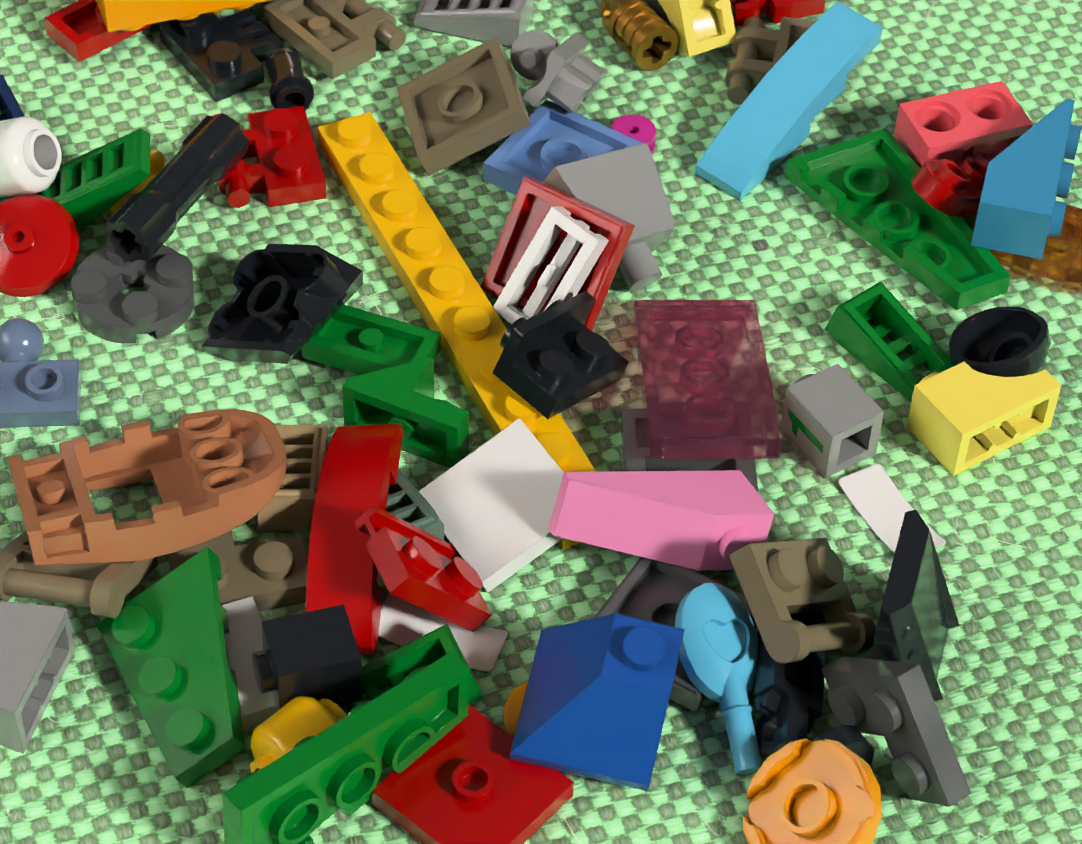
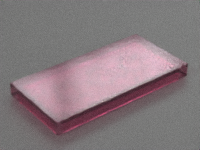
[633,300,782,459]

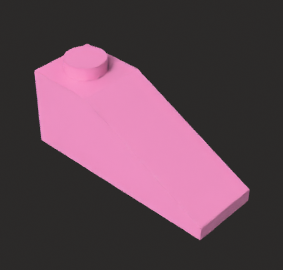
[549,470,775,571]

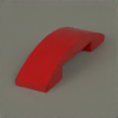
[306,424,403,655]

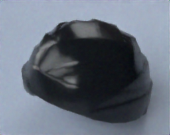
[949,306,1051,377]

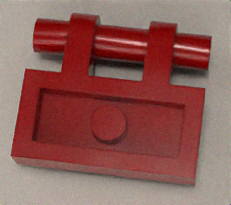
[213,106,326,208]

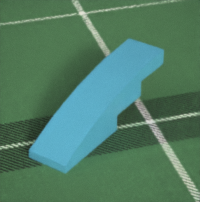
[695,1,883,201]

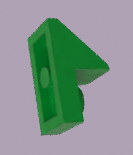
[342,358,469,468]

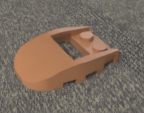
[7,409,287,566]

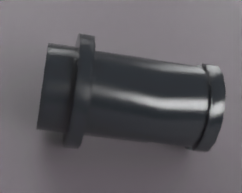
[265,48,314,111]

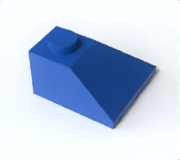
[509,613,685,791]

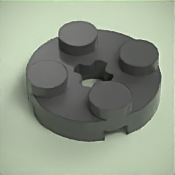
[71,239,195,344]

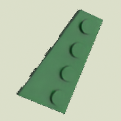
[785,128,1011,310]
[222,651,470,844]

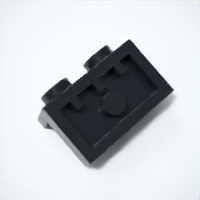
[493,291,629,419]

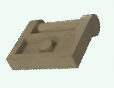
[0,531,158,618]
[729,538,876,663]

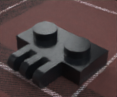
[159,10,283,102]

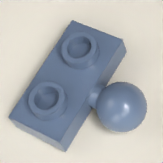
[0,318,82,428]

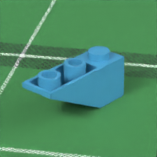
[971,99,1082,260]

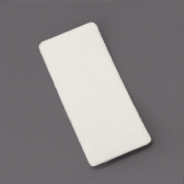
[838,464,946,553]
[378,593,508,672]

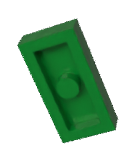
[302,305,441,375]

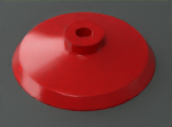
[0,194,79,297]

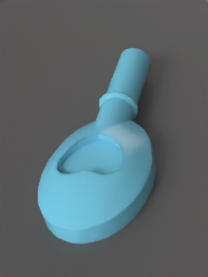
[675,583,762,775]

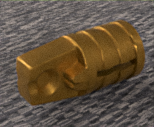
[600,0,679,71]

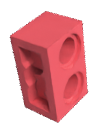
[894,81,1033,168]

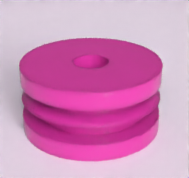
[611,114,656,154]

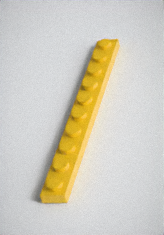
[317,112,596,550]

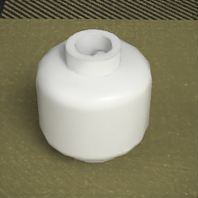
[0,116,62,198]

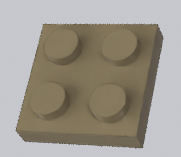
[397,36,531,176]

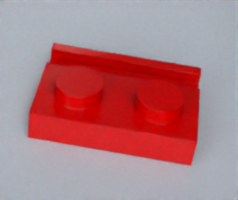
[354,505,492,632]

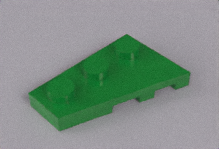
[96,546,246,788]

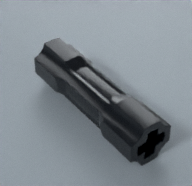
[104,113,249,263]

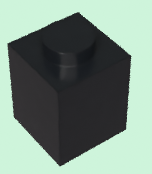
[252,604,362,711]

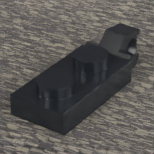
[754,610,826,758]

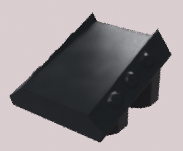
[202,244,363,364]
[870,510,960,701]

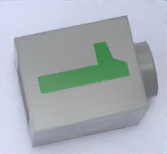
[780,363,884,479]

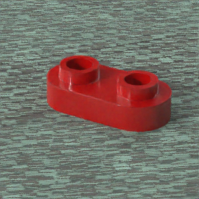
[911,158,987,217]

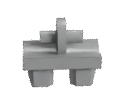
[510,30,606,113]

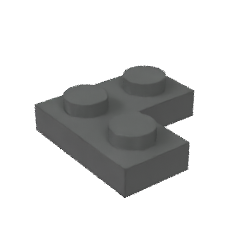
[821,656,971,807]

